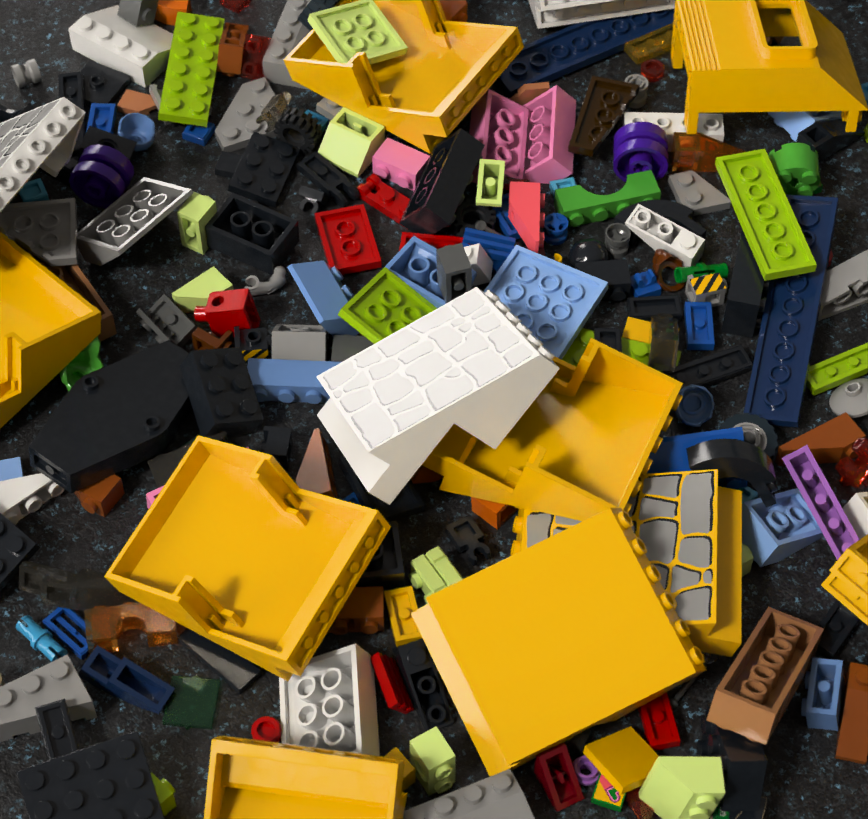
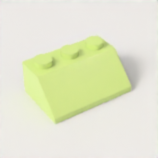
[638,756,725,819]

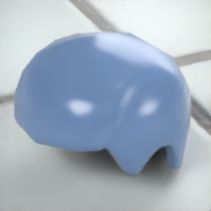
[118,113,155,152]
[674,384,715,427]

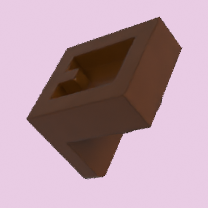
[192,327,235,350]

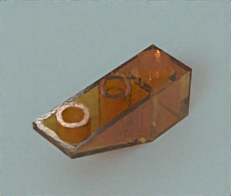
[671,132,745,172]

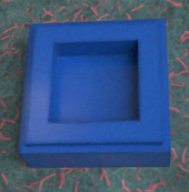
[182,122,216,146]

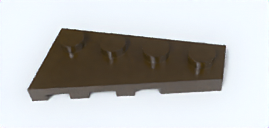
[568,75,640,157]

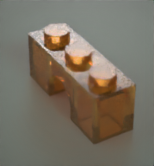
[84,602,178,655]

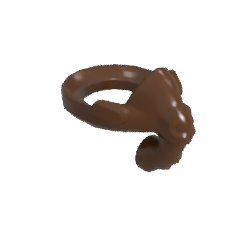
[652,249,685,292]

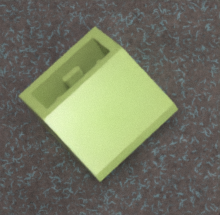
[318,107,385,178]

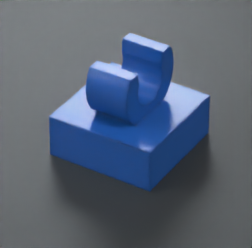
[630,269,662,297]

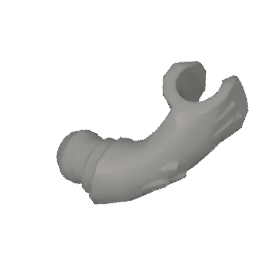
[244,266,287,297]

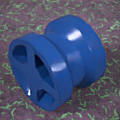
[543,213,568,245]

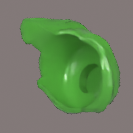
[60,336,104,392]

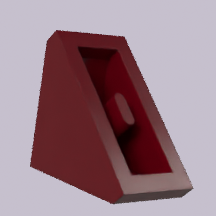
[534,743,584,812]

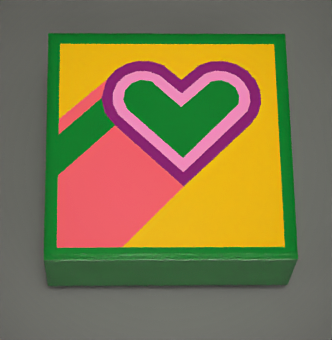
[591,773,627,812]

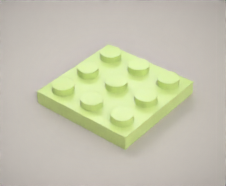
[308,0,408,65]

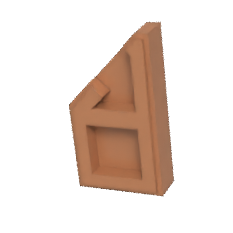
[507,82,550,106]
[117,89,157,115]

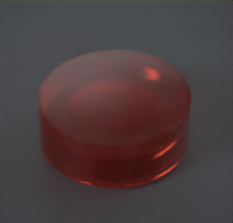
[640,59,665,82]

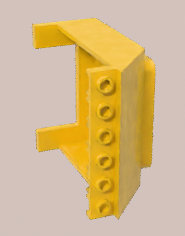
[670,0,868,134]

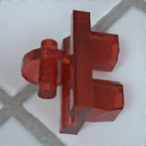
[240,33,271,79]
[835,438,868,488]

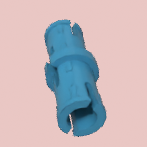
[16,615,68,662]

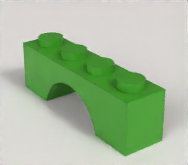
[554,170,661,227]

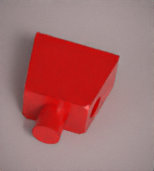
[194,288,261,339]

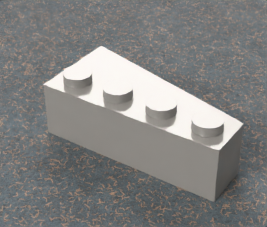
[818,250,868,321]
[0,654,97,742]

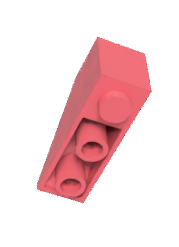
[508,181,545,253]

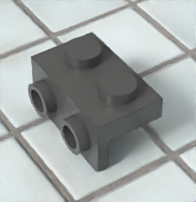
[136,294,198,347]

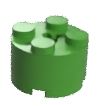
[768,143,820,196]

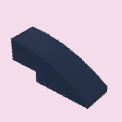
[79,645,175,714]

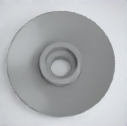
[829,378,868,418]

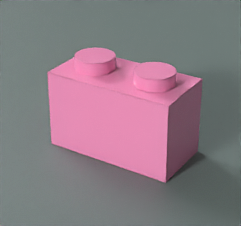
[372,137,430,191]

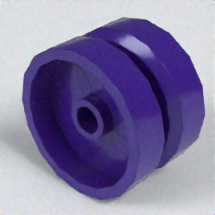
[613,122,668,182]
[69,144,134,209]

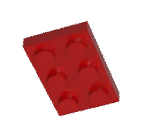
[314,204,382,275]

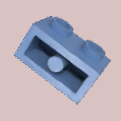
[801,657,845,731]

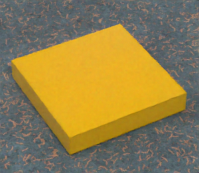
[582,726,659,795]

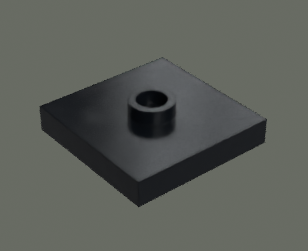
[81,60,131,107]

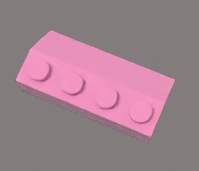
[523,85,576,184]
[469,89,529,187]

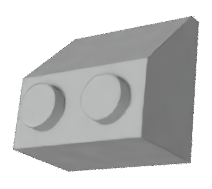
[272,324,329,361]

